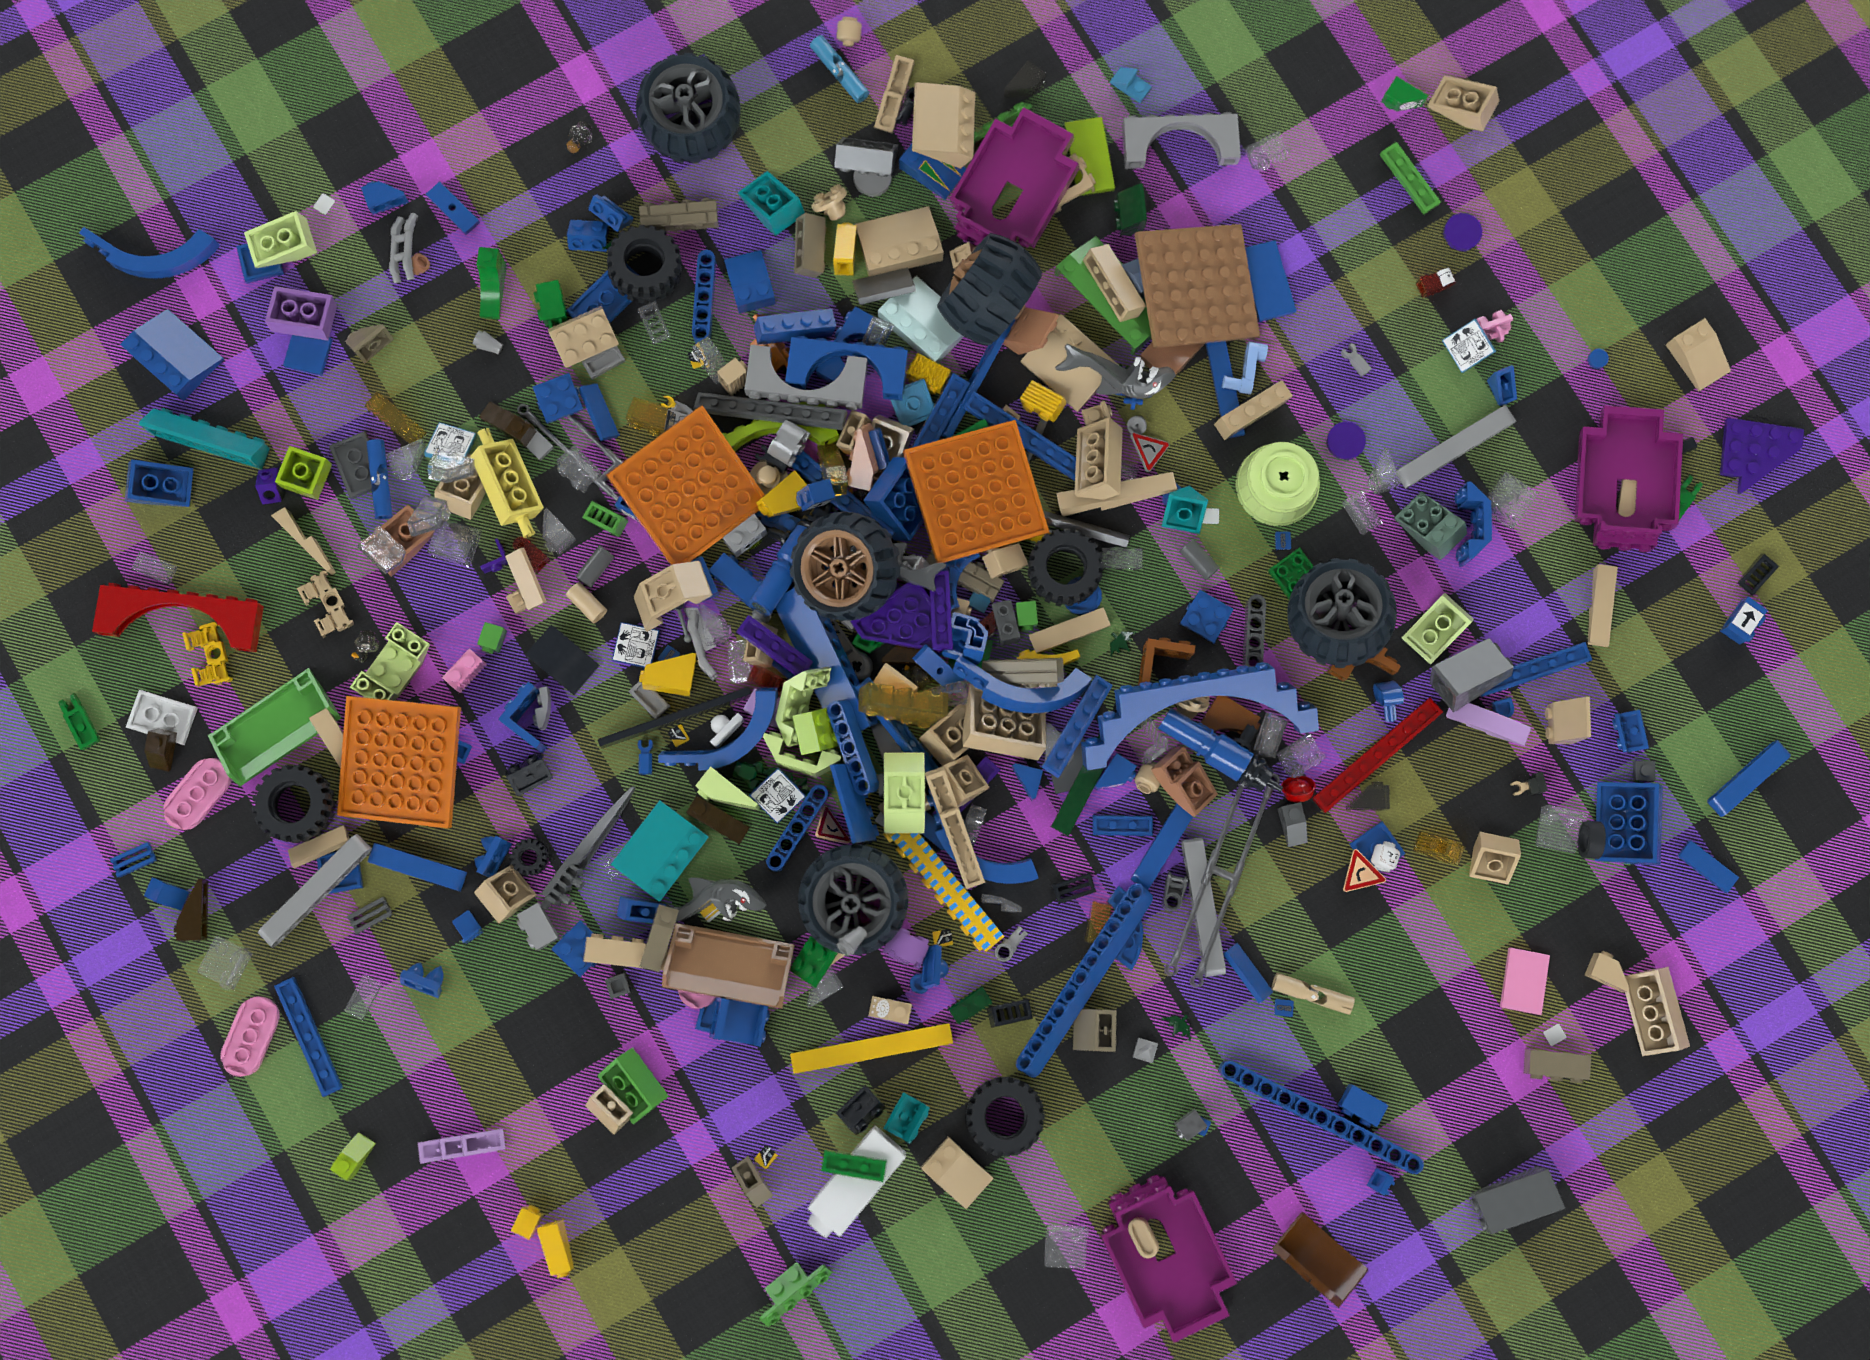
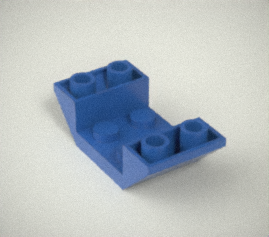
[1454,482,1492,567]

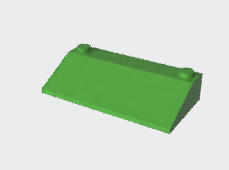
[1054,237,1152,356]
[208,668,341,786]

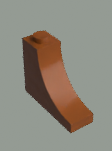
[1200,696,1261,734]

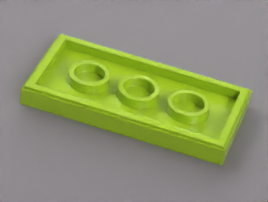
[1064,117,1115,195]

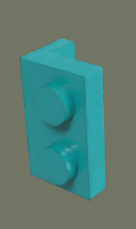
[884,1092,930,1144]

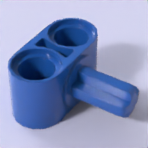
[1373,681,1404,722]

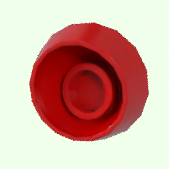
[1281,775,1316,803]

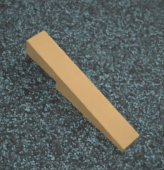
[1056,472,1177,517]
[925,766,985,889]

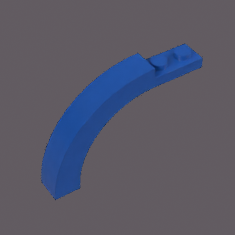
[79,227,221,278]
[953,655,1092,713]
[658,687,778,770]
[926,789,1039,884]

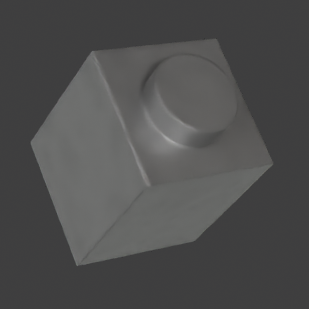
[1174,1109,1208,1141]

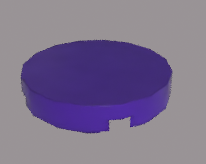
[1443,213,1482,251]
[1326,422,1366,460]

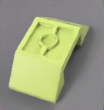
[350,622,430,700]
[775,667,831,747]
[763,731,842,778]
[884,753,925,833]

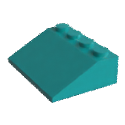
[610,800,708,902]

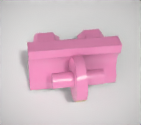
[1477,310,1513,343]

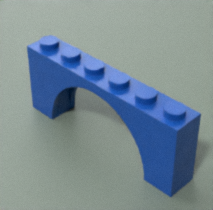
[785,336,908,401]

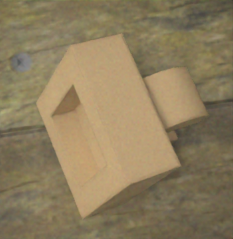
[506,589,527,615]

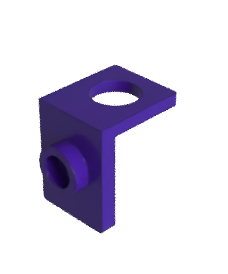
[255,468,282,504]
[480,538,508,573]

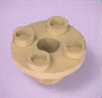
[811,184,847,221]
[750,462,788,495]
[1176,696,1210,719]

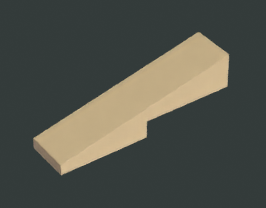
[874,55,915,133]
[271,507,336,575]
[1588,564,1618,647]
[1029,607,1111,654]

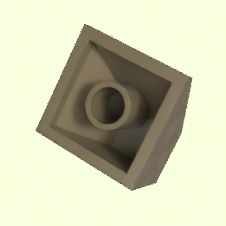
[345,324,394,364]

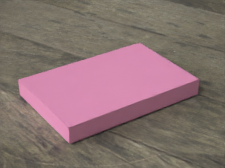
[1500,948,1550,1015]

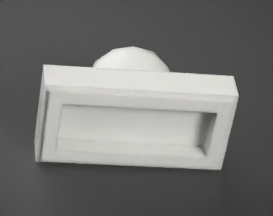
[710,713,744,748]

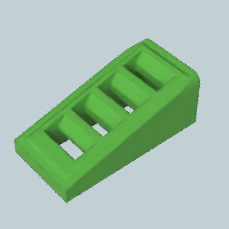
[582,501,628,537]

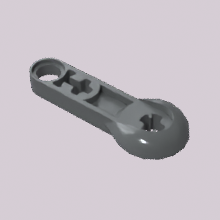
[824,619,873,683]

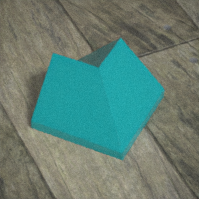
[1161,486,1208,534]

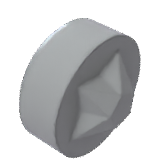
[1127,416,1147,434]

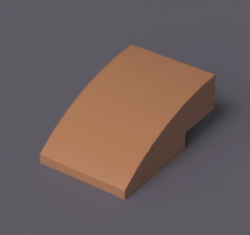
[1140,343,1204,375]
[363,505,435,577]
[1151,746,1218,817]

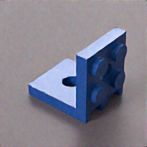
[498,682,547,753]

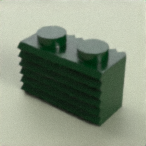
[948,987,992,1025]

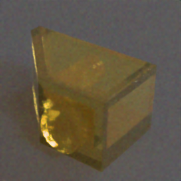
[1413,832,1465,866]

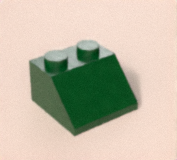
[1113,184,1147,236]

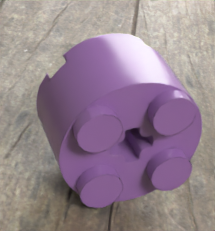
[883,928,929,969]

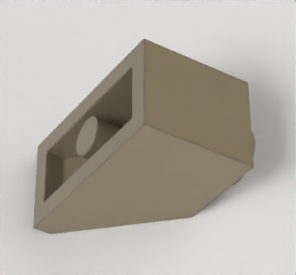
[732,1156,774,1207]

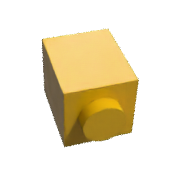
[511,1205,543,1240]

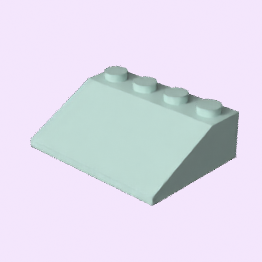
[878,276,964,364]

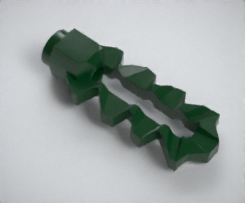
[732,761,810,800]

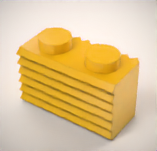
[906,353,951,395]
[1020,380,1067,422]

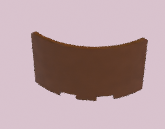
[1271,1212,1368,1308]

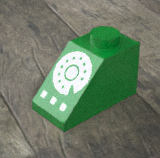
[1381,76,1428,112]

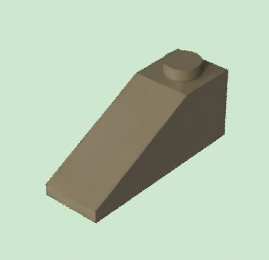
[639,904,679,972]

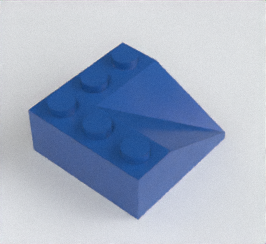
[863,457,924,541]

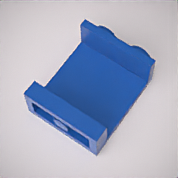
[709,997,770,1047]

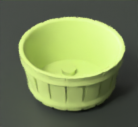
[1236,442,1320,526]

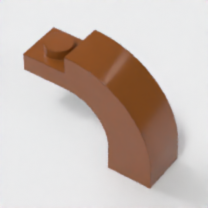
[1327,648,1401,682]

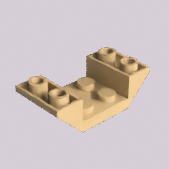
[634,561,712,632]

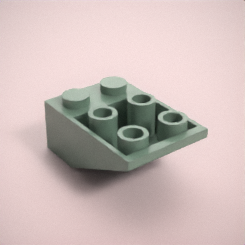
[1394,492,1467,561]

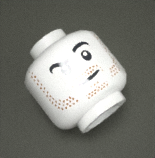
[1371,841,1400,872]

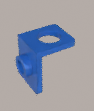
[452,910,484,944]

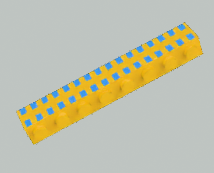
[883,827,1005,952]

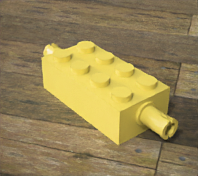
[470,428,544,538]

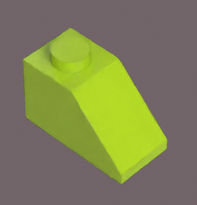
[329,1133,376,1181]

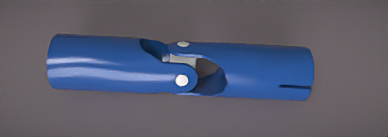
[366,439,393,520]

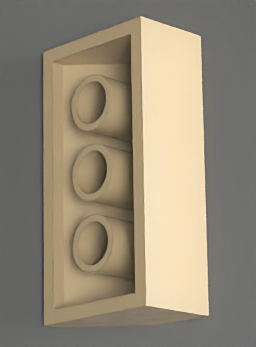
[1074,417,1123,500]
[1625,967,1690,1056]

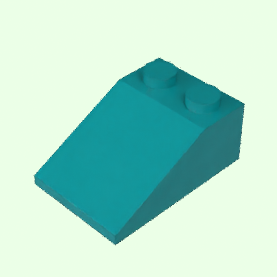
[737,171,805,236]

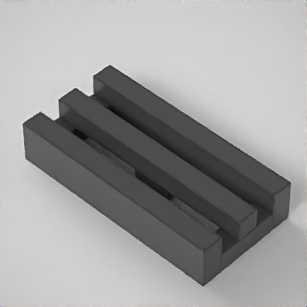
[347,897,394,934]

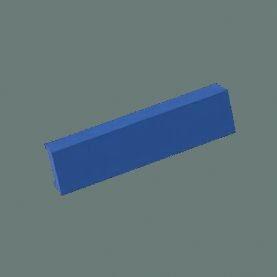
[775,588,878,732]

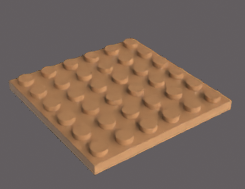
[1134,224,1260,348]

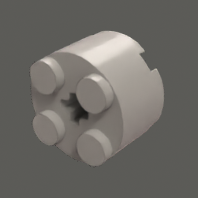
[767,420,811,467]

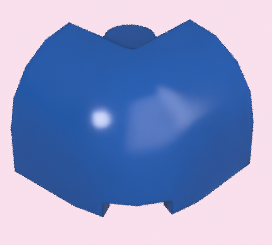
[942,612,988,665]

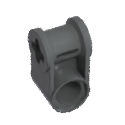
[1161,872,1188,912]

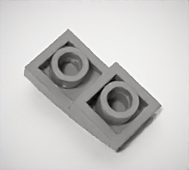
[533,686,551,731]

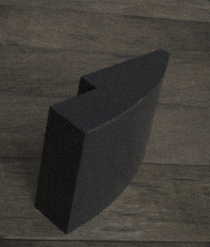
[525,625,600,695]

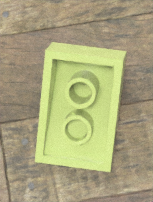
[244,211,317,268]
[1402,593,1474,664]
[695,767,760,810]

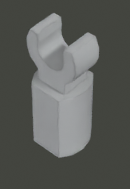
[1341,343,1372,377]

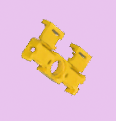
[182,622,233,687]

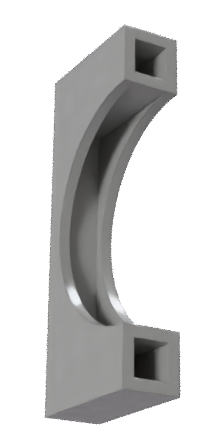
[1122,112,1241,169]
[745,345,868,410]

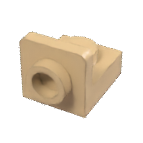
[950,242,977,269]
[1081,401,1113,426]

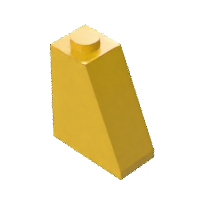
[833,222,857,276]
[756,470,807,518]
[639,653,696,697]
[537,1219,574,1278]

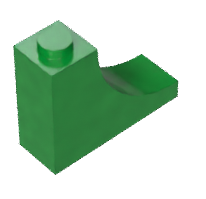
[476,247,507,320]

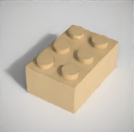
[548,306,619,368]

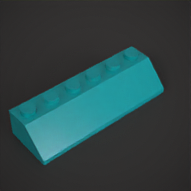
[138,408,270,470]

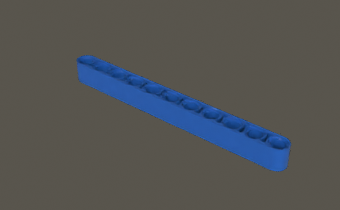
[1016,883,1153,1078]
[1219,1061,1424,1174]

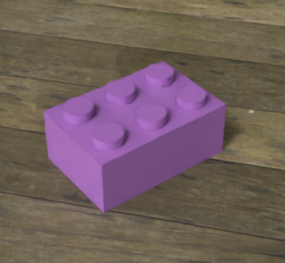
[265,286,337,340]

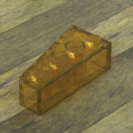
[858,682,948,728]

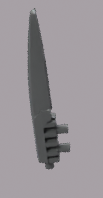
[541,786,636,910]

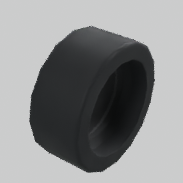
[1577,821,1606,859]

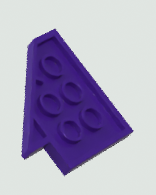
[1720,418,1804,494]
[850,582,943,653]

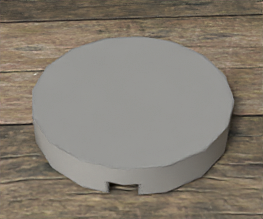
[853,170,892,197]

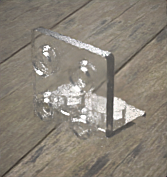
[1139,718,1170,764]
[1535,805,1588,854]
[197,936,253,990]
[1044,1224,1089,1269]

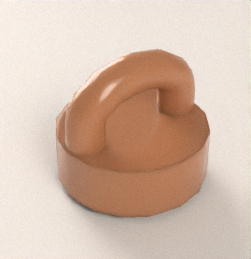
[411,253,430,275]

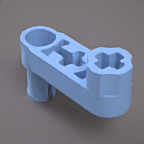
[1222,342,1268,395]

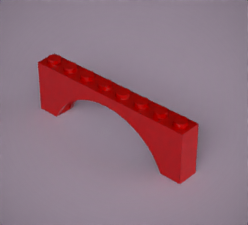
[92,583,264,652]

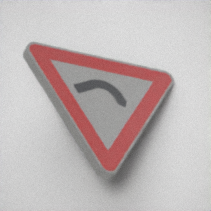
[1130,433,1169,472]

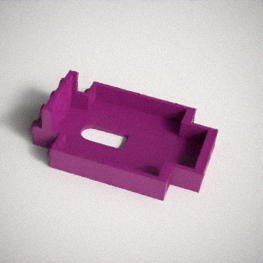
[950,107,1080,249]
[1574,406,1683,552]
[1100,1174,1237,1343]

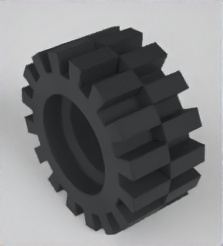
[510,839,549,876]

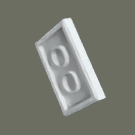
[126,690,198,745]

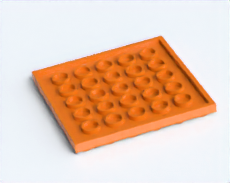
[606,405,765,565]
[903,420,1049,563]
[337,696,461,828]

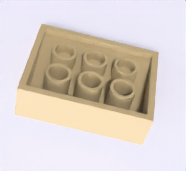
[912,82,975,169]
[855,206,943,276]
[1021,314,1118,412]
[963,684,1046,760]

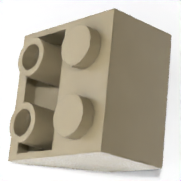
[1073,1009,1116,1052]

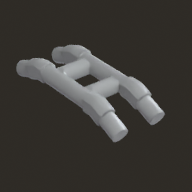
[389,213,418,284]
[687,610,718,681]

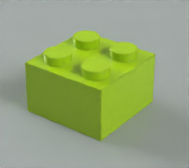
[275,446,332,500]
[792,708,839,755]

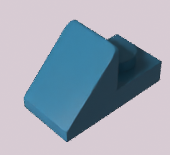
[1110,67,1152,104]

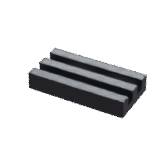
[1052,873,1096,904]

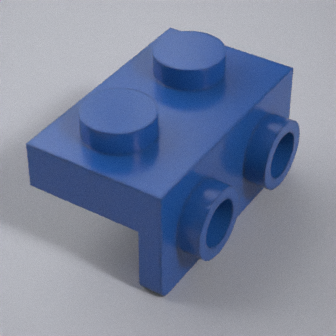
[588,194,633,232]
[567,220,609,252]
[1612,710,1649,753]

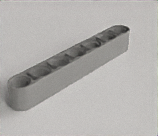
[1395,405,1516,489]
[258,834,372,948]
[1181,837,1226,977]

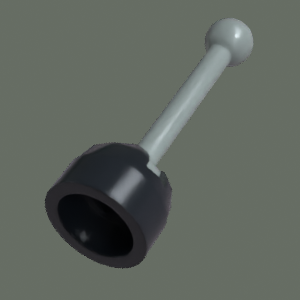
[673,603,692,642]

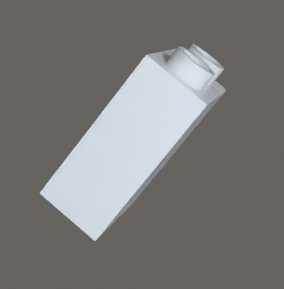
[807,1125,906,1238]

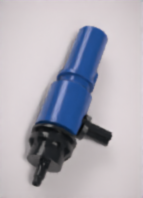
[749,502,834,616]
[1158,707,1283,792]

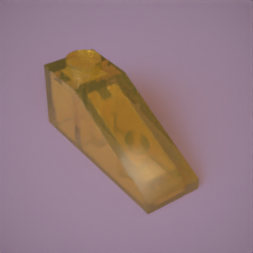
[364,391,426,447]
[817,443,848,496]

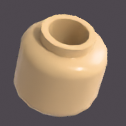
[836,17,862,47]
[1135,763,1161,794]

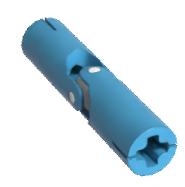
[810,35,870,103]

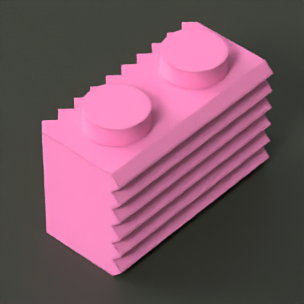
[442,648,487,693]

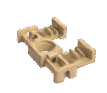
[297,571,354,638]

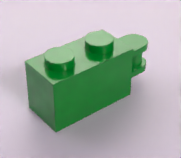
[534,280,568,328]

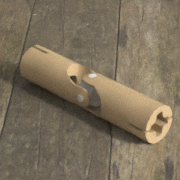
[1271,973,1355,1015]

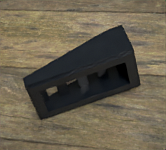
[1737,554,1779,596]
[987,999,1033,1028]

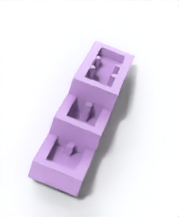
[1446,703,1531,747]
[418,1129,505,1164]

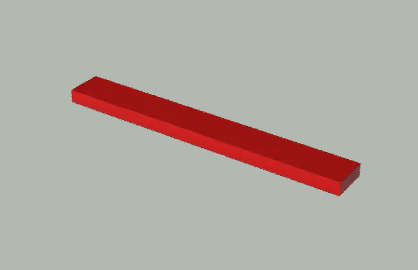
[1312,697,1443,813]

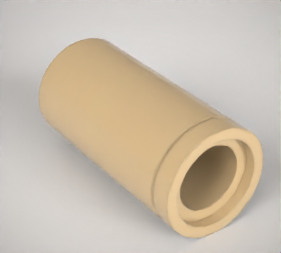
[566,582,607,624]

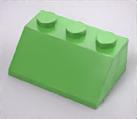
[597,1047,669,1124]

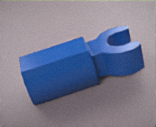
[638,740,653,775]

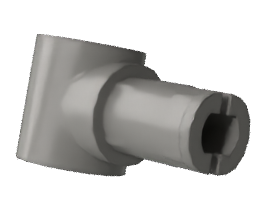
[994,925,1028,962]

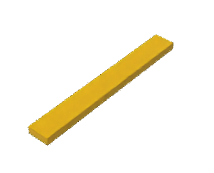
[790,1023,953,1074]

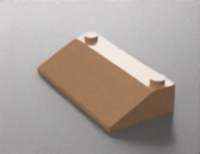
[662,923,795,1009]

